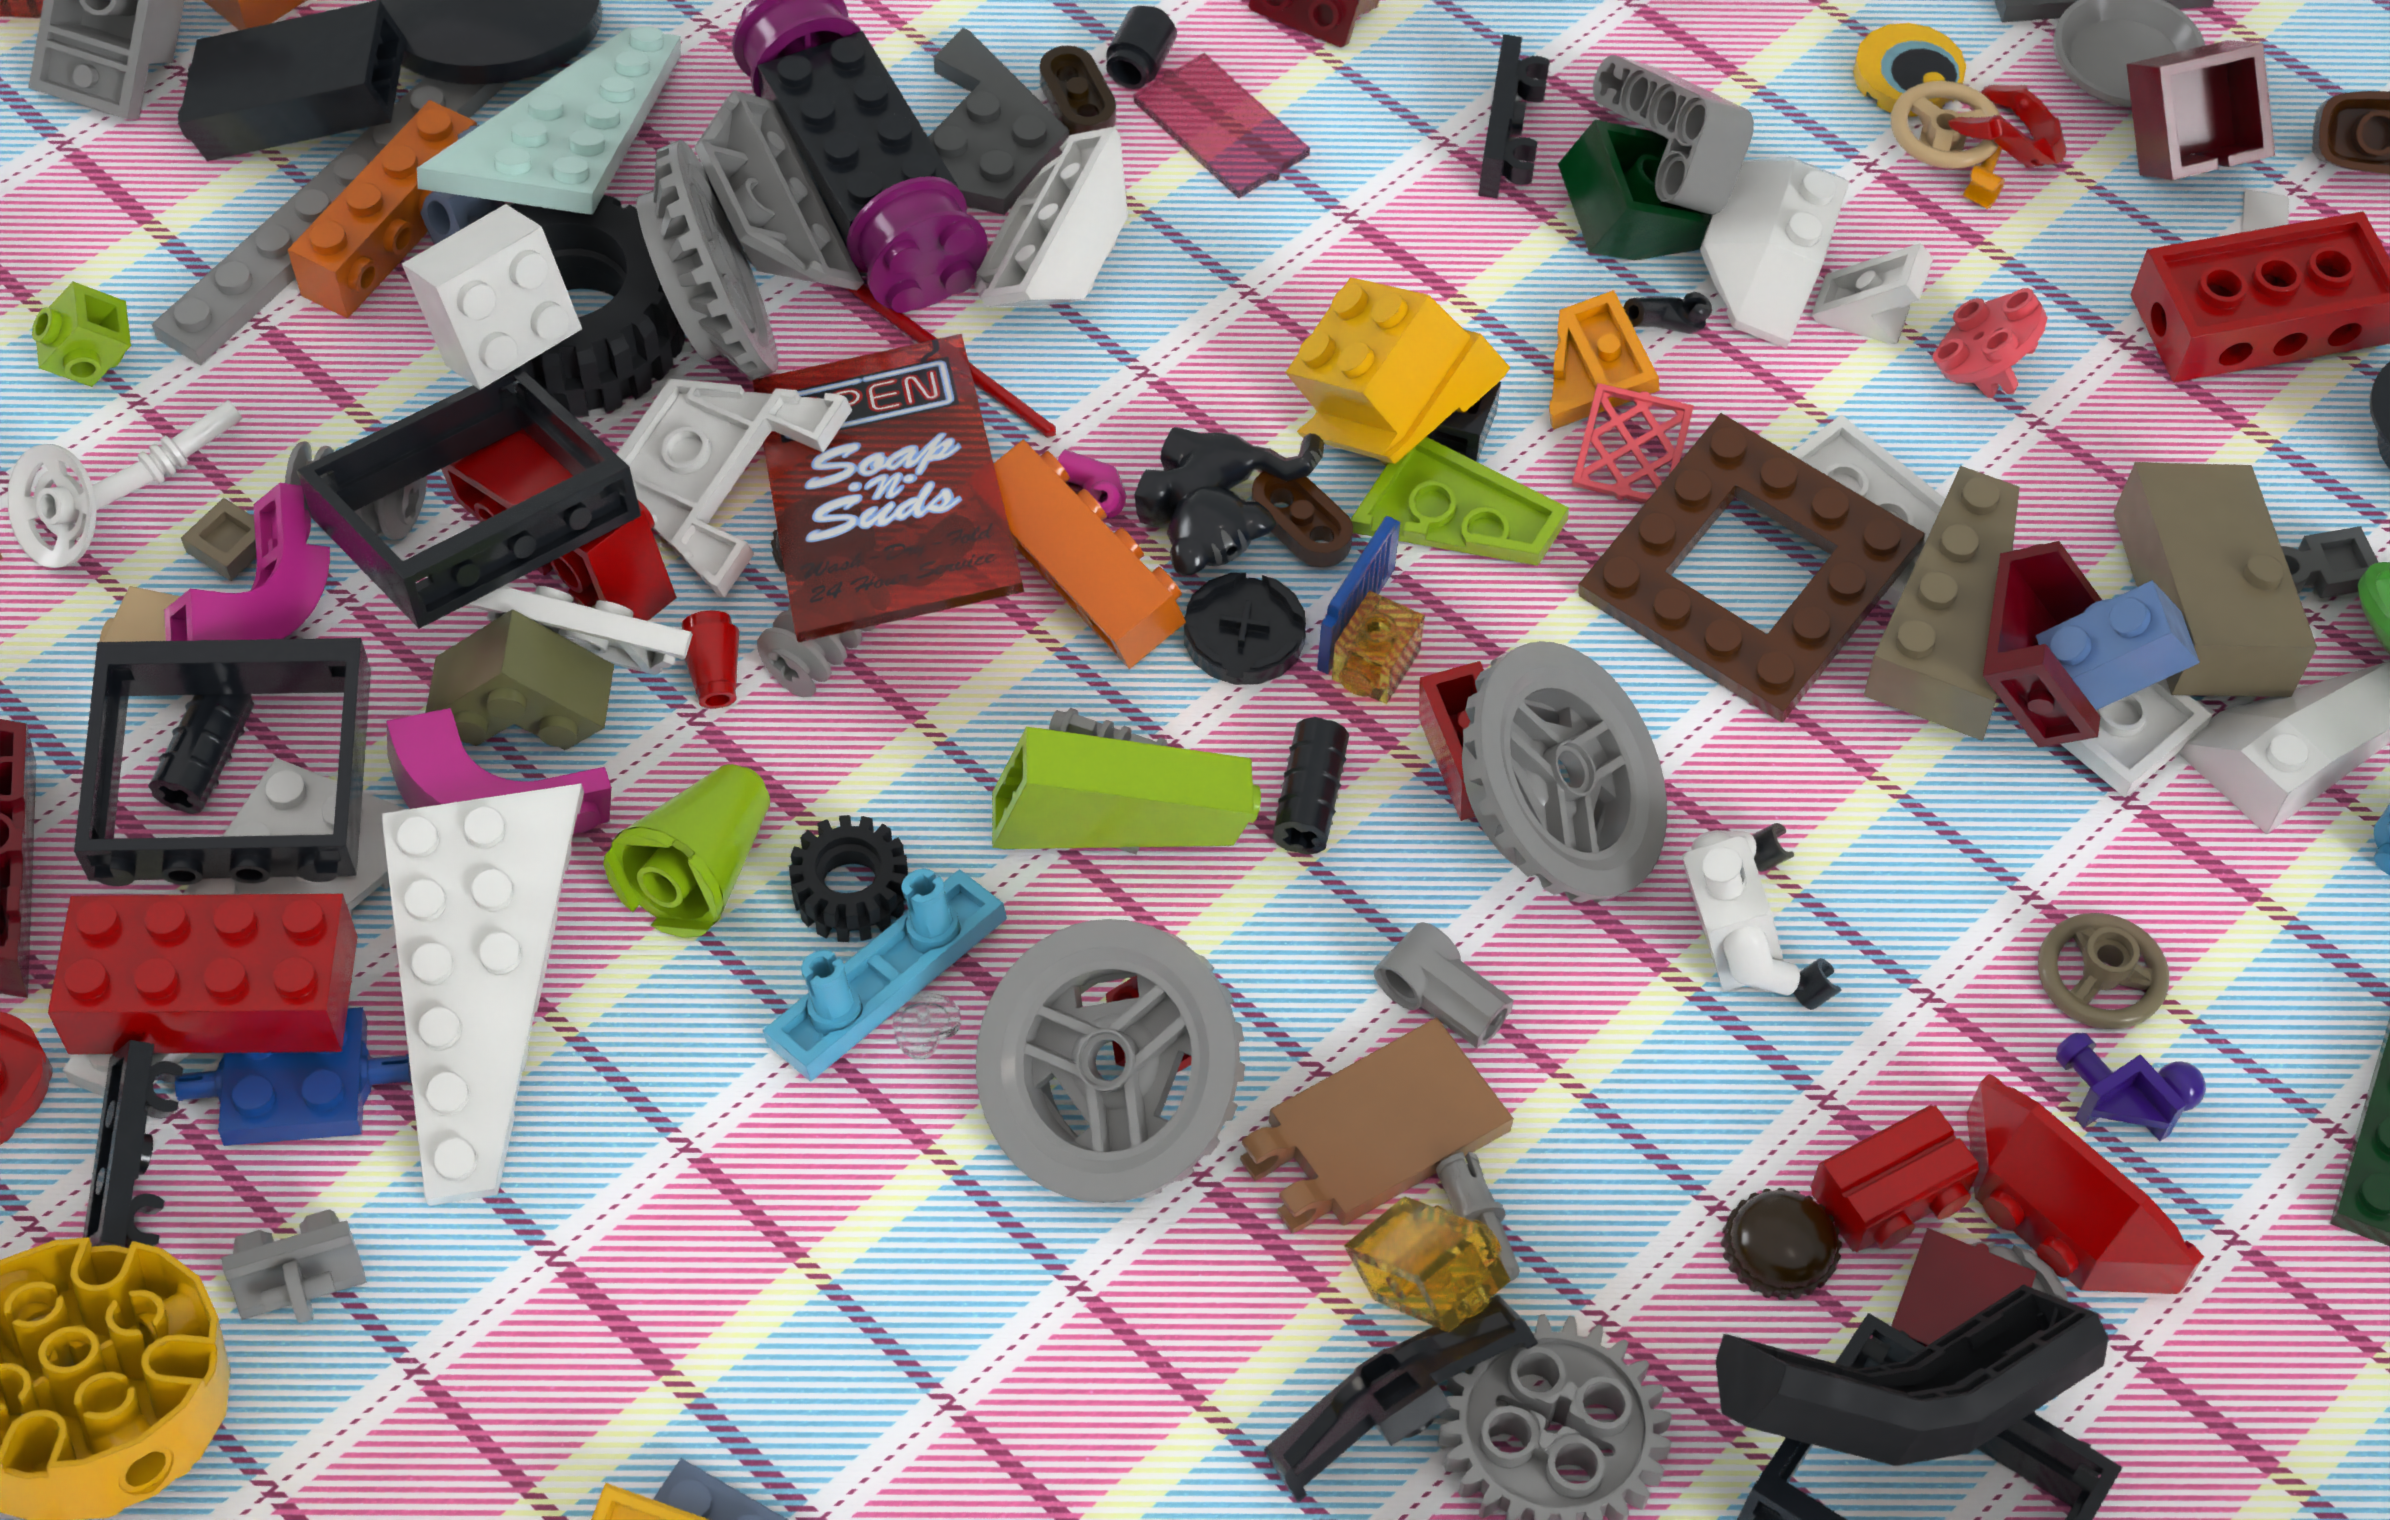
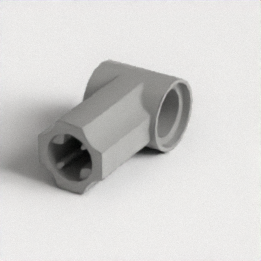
[1374,922,1514,1048]

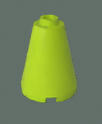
[603,764,770,938]

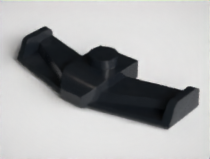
[1264,1295,1538,1503]

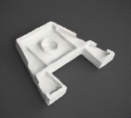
[616,378,852,598]

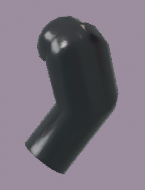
[1623,292,1712,334]

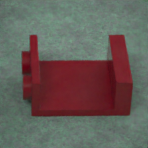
[1983,541,2102,748]

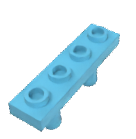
[763,868,1007,1082]

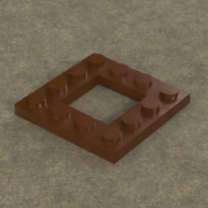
[1578,413,1925,723]

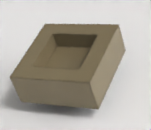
[181,498,256,581]

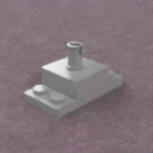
[28,0,185,119]

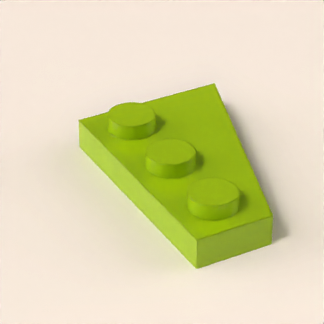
[1351,437,1569,566]

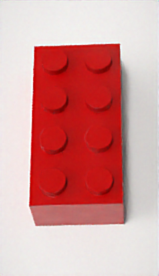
[48,893,358,1054]

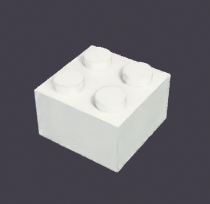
[402,204,582,390]

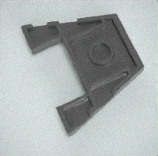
[928,28,1069,215]

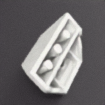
[974,127,1128,307]
[1700,156,1849,348]

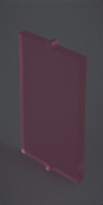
[1133,53,1310,199]

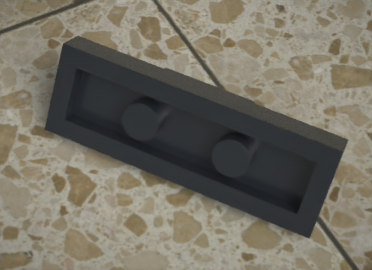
[1478,34,1550,199]
[83,1040,183,1248]

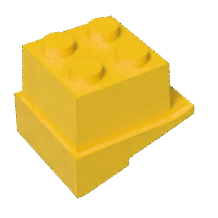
[1285,277,1511,466]

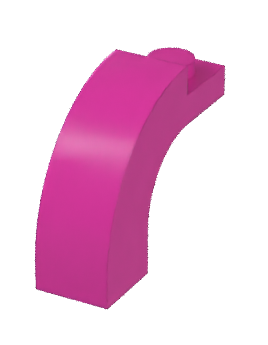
[164,483,330,641]
[386,708,612,833]

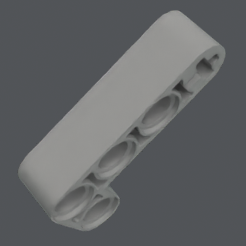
[1593,55,1754,215]

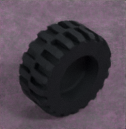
[498,195,685,418]

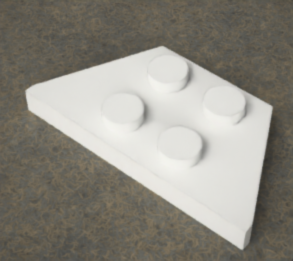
[465,586,693,675]

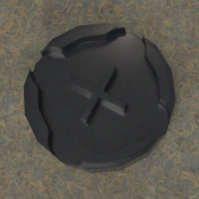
[1183,573,1306,685]

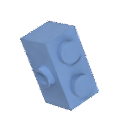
[2036,580,2200,710]

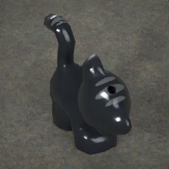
[1134,427,1324,576]

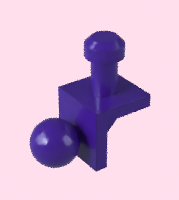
[2056,1033,2206,1141]

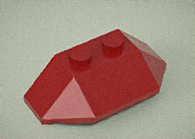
[1967,1073,2205,1294]

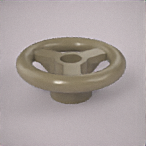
[2038,913,2169,1029]

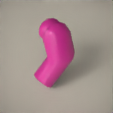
[1058,449,1127,519]

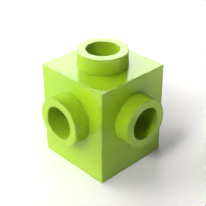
[32,281,131,387]

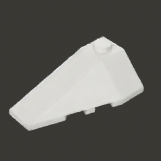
[2178,661,2390,835]

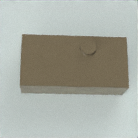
[2113,462,2317,697]

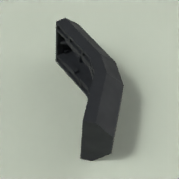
[1715,1284,2109,1466]

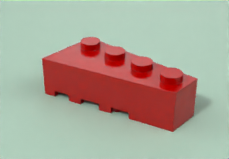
[441,429,677,621]

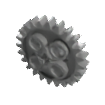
[1438,1314,1672,1520]

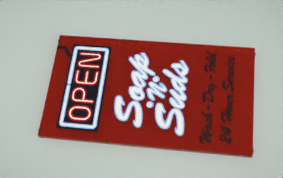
[752,334,1024,643]

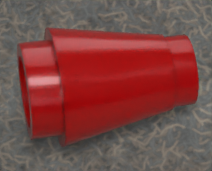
[681,610,740,709]

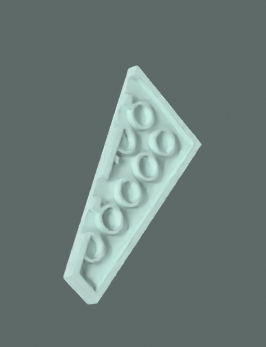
[417,26,681,215]

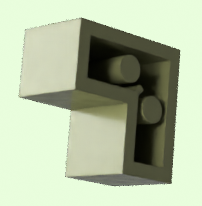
[425,609,614,750]

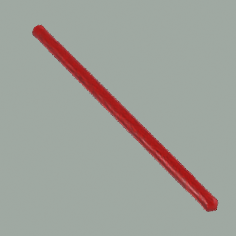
[845,284,1056,438]

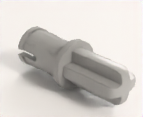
[1436,1152,1520,1288]

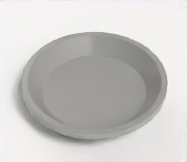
[2053,0,2205,107]

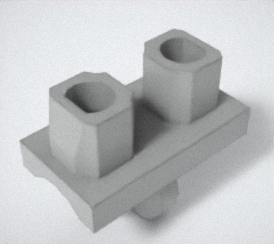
[221,1209,367,1324]

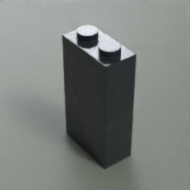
[178,0,406,161]

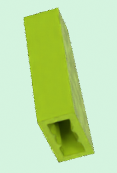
[992,726,1261,849]

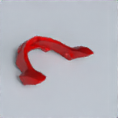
[1948,85,2067,168]

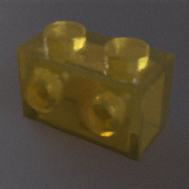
[1344,1196,1511,1332]

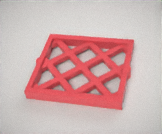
[1572,383,1694,503]

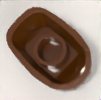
[2312,91,2390,174]

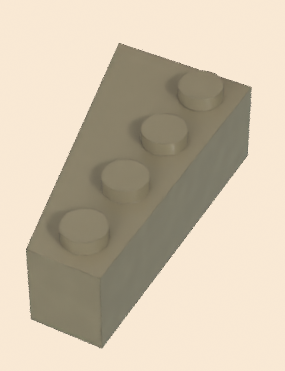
[1863,465,2020,741]

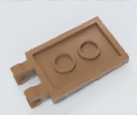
[1240,1017,1514,1233]

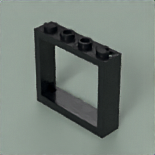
[297,367,641,629]
[74,638,371,886]
[1737,1312,2123,1520]

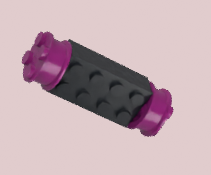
[732,0,988,313]

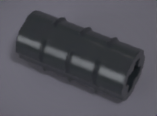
[148,694,254,814]
[1272,717,1349,855]

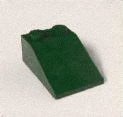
[1558,120,1711,261]

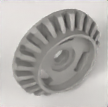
[636,140,778,380]
[1462,641,1667,903]
[976,919,1245,1203]

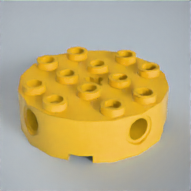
[0,1237,231,1520]

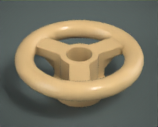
[1891,81,2001,169]

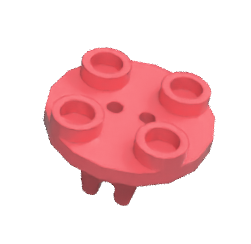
[1932,288,2048,398]

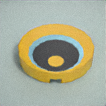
[1853,23,1967,117]

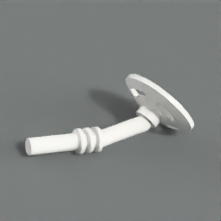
[7,400,243,568]

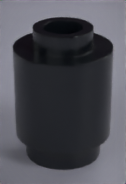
[1106,5,1177,89]

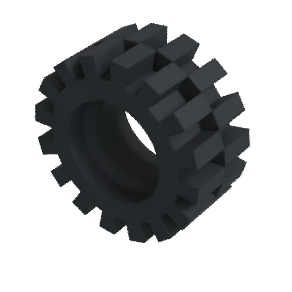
[789,815,908,942]

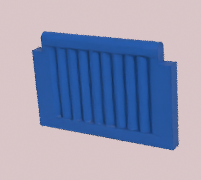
[1317,516,1400,674]

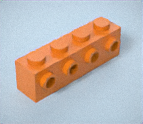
[287,100,477,319]
[967,439,1186,669]

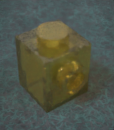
[1332,590,1425,705]

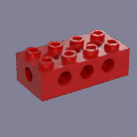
[2130,211,2390,383]

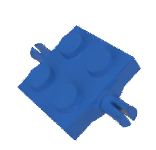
[175,1007,412,1146]

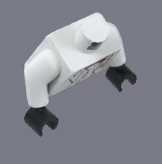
[1682,823,1842,1010]

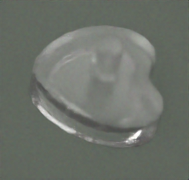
[893,993,961,1060]

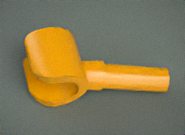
[1963,146,2005,209]

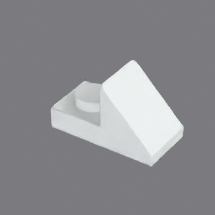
[1811,243,1934,344]

